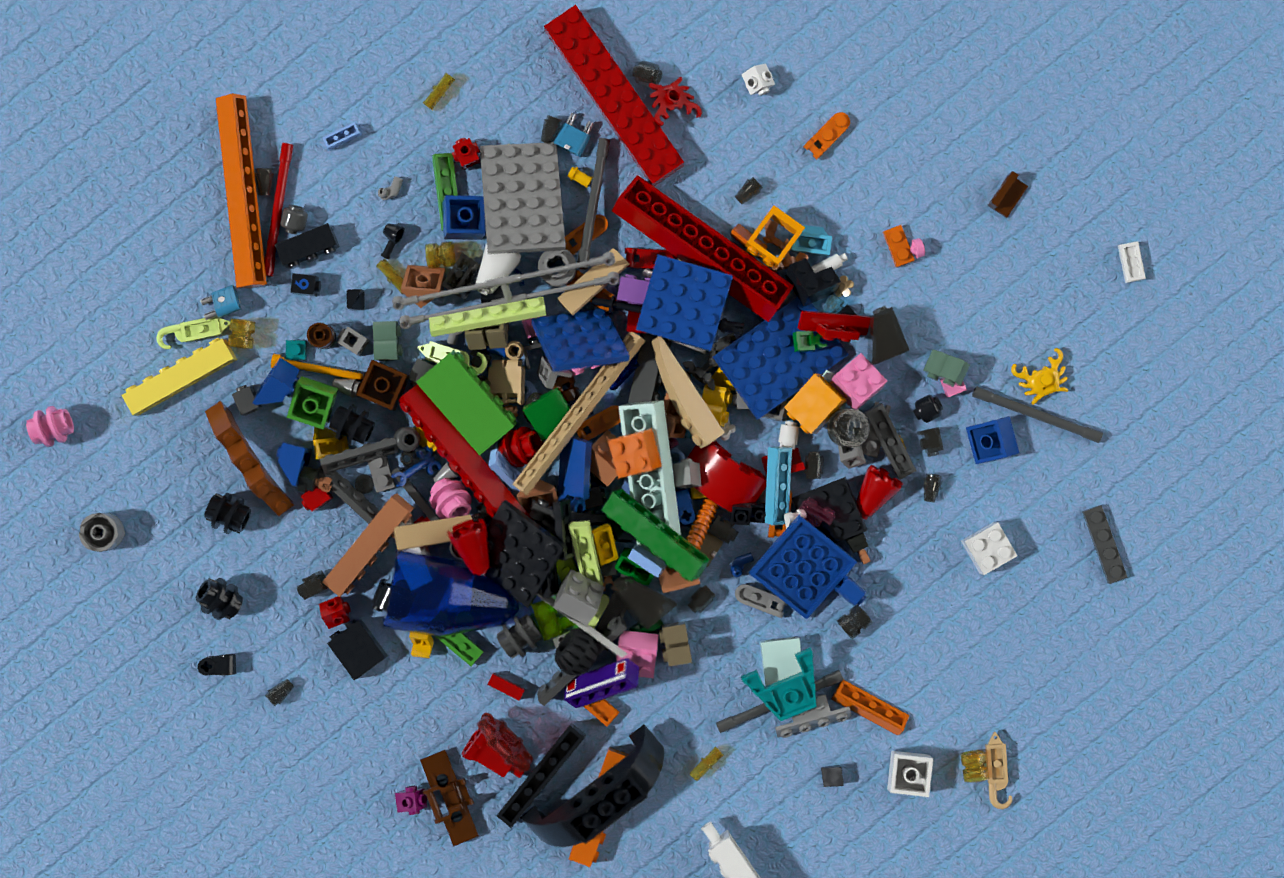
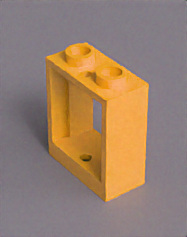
[745,205,805,268]

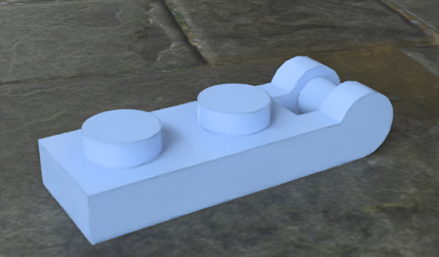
[489,449,521,496]

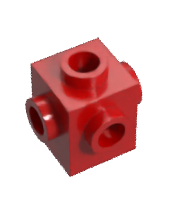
[452,138,481,170]
[319,596,351,629]

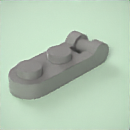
[735,584,787,618]

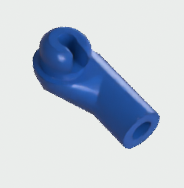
[730,552,754,577]

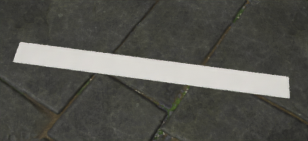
[537,590,627,658]

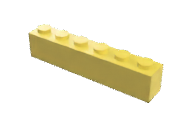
[121,338,238,416]

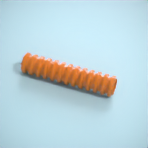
[686,499,719,551]

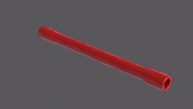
[264,143,293,277]

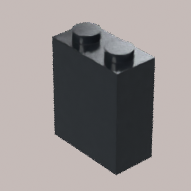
[327,619,388,680]

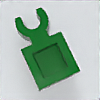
[793,331,827,352]

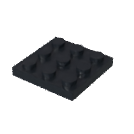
[792,477,867,543]

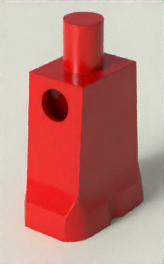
[462,722,525,778]

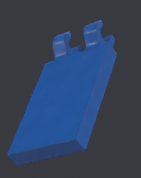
[558,436,592,512]

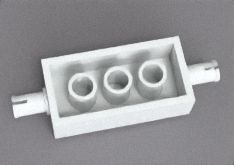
[701,821,760,878]

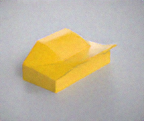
[592,523,619,566]

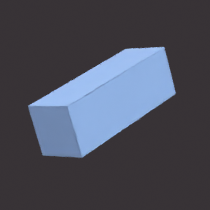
[322,122,361,151]
[628,545,667,578]

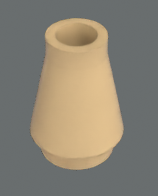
[505,341,524,360]

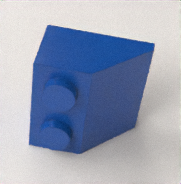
[252,358,300,405]
[966,416,1020,464]
[277,443,312,486]

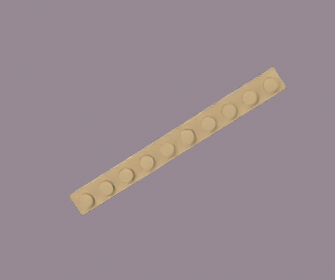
[512,332,645,495]

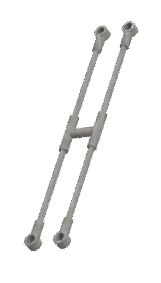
[393,252,620,329]

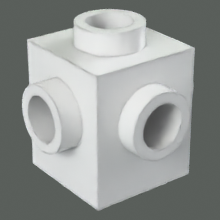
[741,64,775,96]

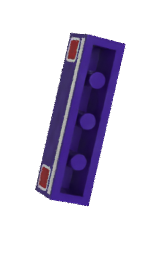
[564,658,639,708]

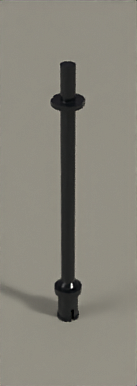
[592,296,744,335]

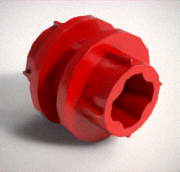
[498,426,544,468]

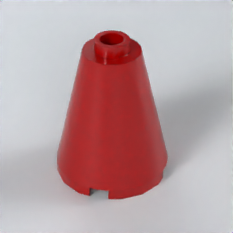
[447,519,489,575]

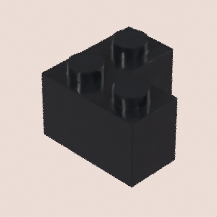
[785,258,841,307]

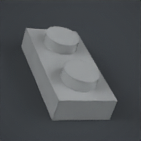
[367,456,396,493]

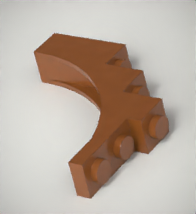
[205,401,294,516]

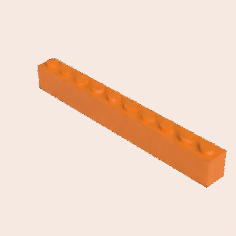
[216,93,267,289]

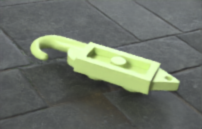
[156,316,232,349]
[417,341,487,374]

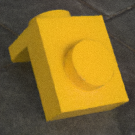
[409,629,434,659]

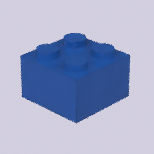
[442,195,485,240]

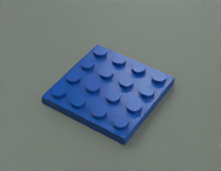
[636,255,733,351]
[532,309,630,372]
[749,514,857,619]

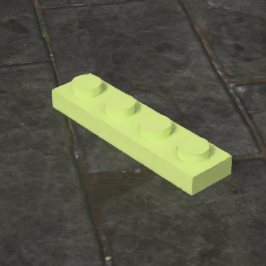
[569,521,603,586]

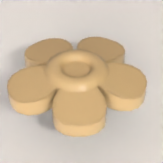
[835,276,854,297]

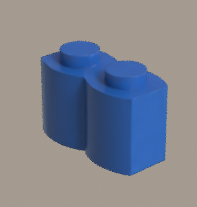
[833,576,866,606]

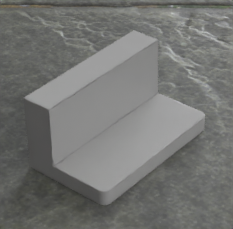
[537,356,572,389]

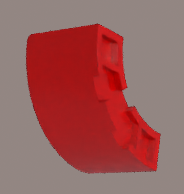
[687,440,767,512]

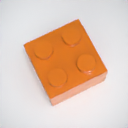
[608,428,662,478]

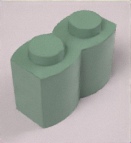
[373,321,403,361]
[923,350,970,387]

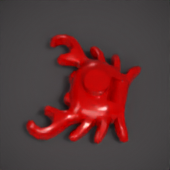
[649,77,702,126]

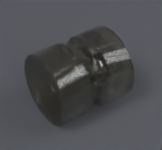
[837,604,873,640]

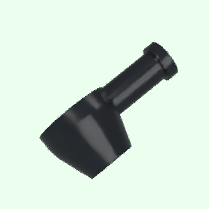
[381,223,405,260]

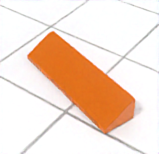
[831,680,910,735]

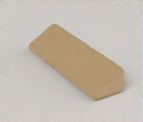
[558,248,630,315]
[394,515,472,551]

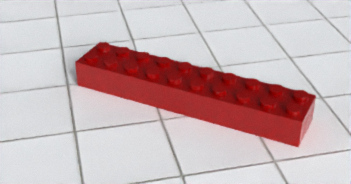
[544,4,684,186]
[612,175,794,322]

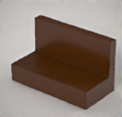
[988,171,1028,218]

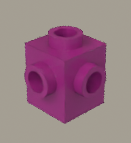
[395,786,427,815]

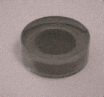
[355,475,374,494]

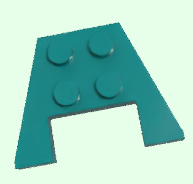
[741,647,817,721]

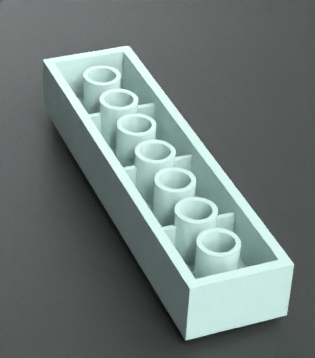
[619,400,681,558]

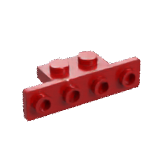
[798,311,871,342]

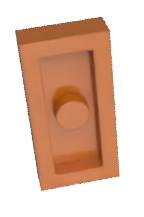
[882,225,915,268]

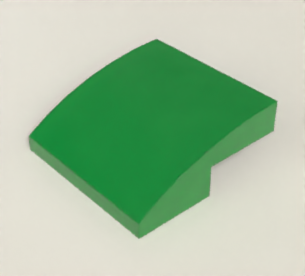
[523,387,570,441]

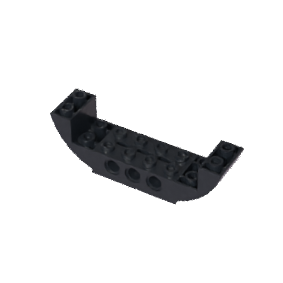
[520,724,664,847]

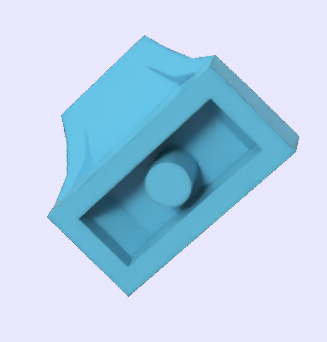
[791,225,832,256]

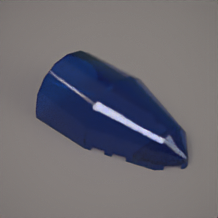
[382,550,519,637]

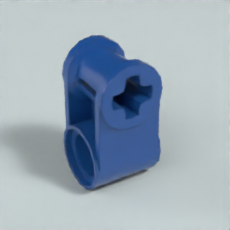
[675,488,695,526]

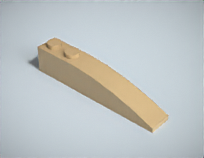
[651,336,725,448]

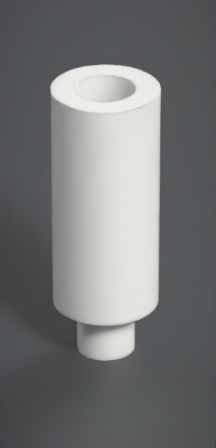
[811,253,848,273]

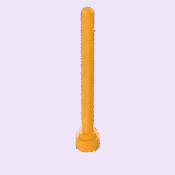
[271,353,363,380]

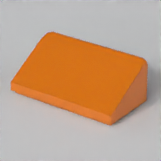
[730,224,768,258]

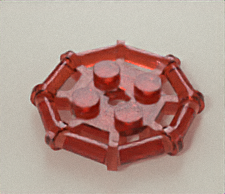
[477,713,533,772]

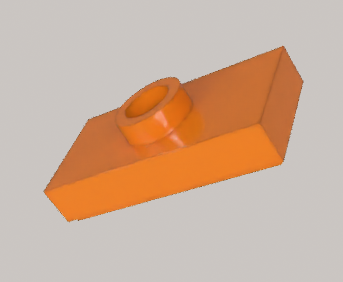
[583,699,620,727]

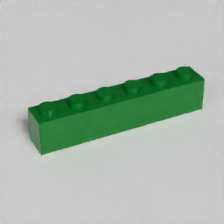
[602,489,711,582]

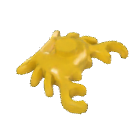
[1011,348,1069,405]

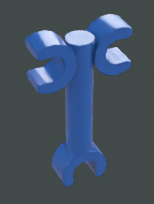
[391,446,442,487]

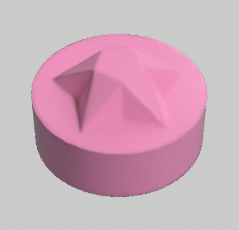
[910,238,925,258]

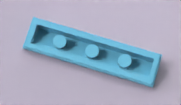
[765,447,792,525]

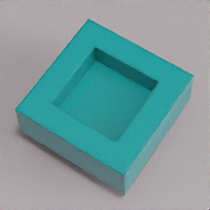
[286,340,307,360]

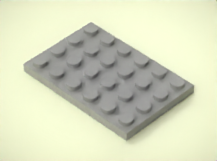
[480,142,566,254]

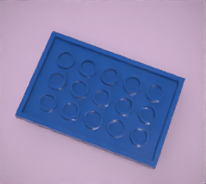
[713,297,849,420]

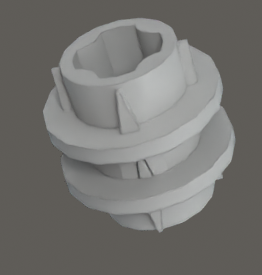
[538,249,577,287]

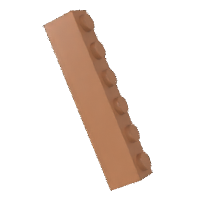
[322,493,414,597]

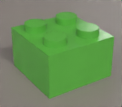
[287,376,339,430]

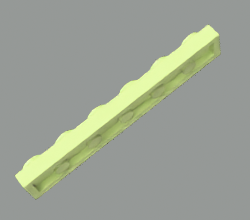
[429,297,547,337]

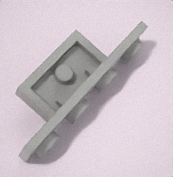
[775,694,851,738]

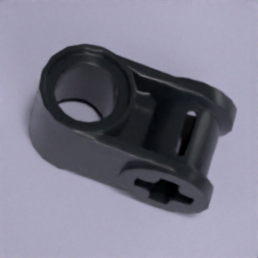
[197,654,237,676]

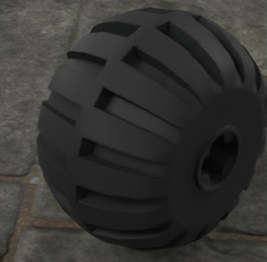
[555,628,600,676]

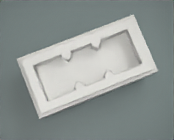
[1118,241,1146,283]

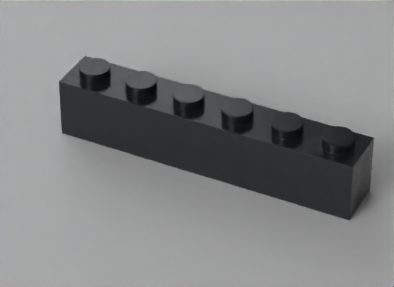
[496,723,586,828]

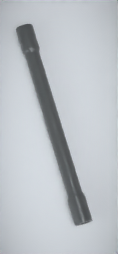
[577,138,610,270]
[972,386,1103,443]
[716,670,843,733]

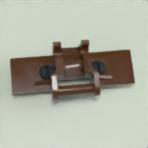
[420,750,479,847]

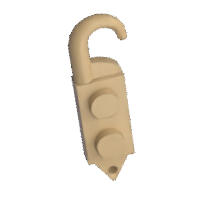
[985,731,1012,809]

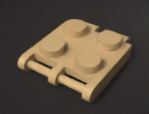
[488,360,525,405]

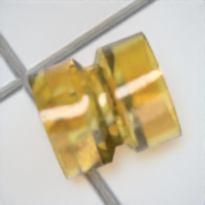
[425,241,456,269]
[227,319,256,349]
[960,750,989,782]

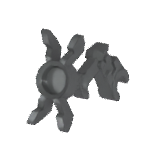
[682,333,736,391]

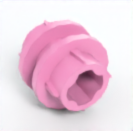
[26,406,74,447]
[429,478,472,519]

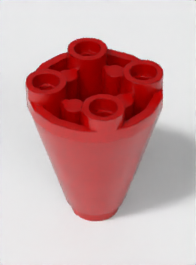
[856,465,903,520]

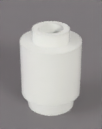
[778,421,800,449]

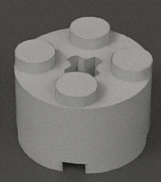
[79,513,125,552]

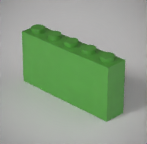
[416,350,517,455]

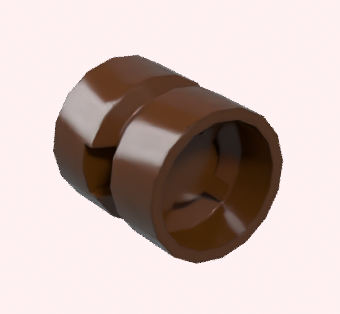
[307,322,336,349]
[552,375,581,403]

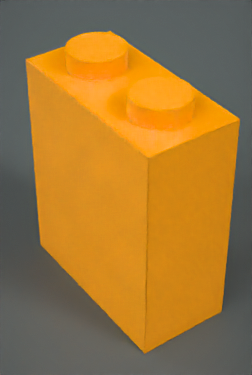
[784,373,847,434]

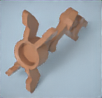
[762,220,808,273]

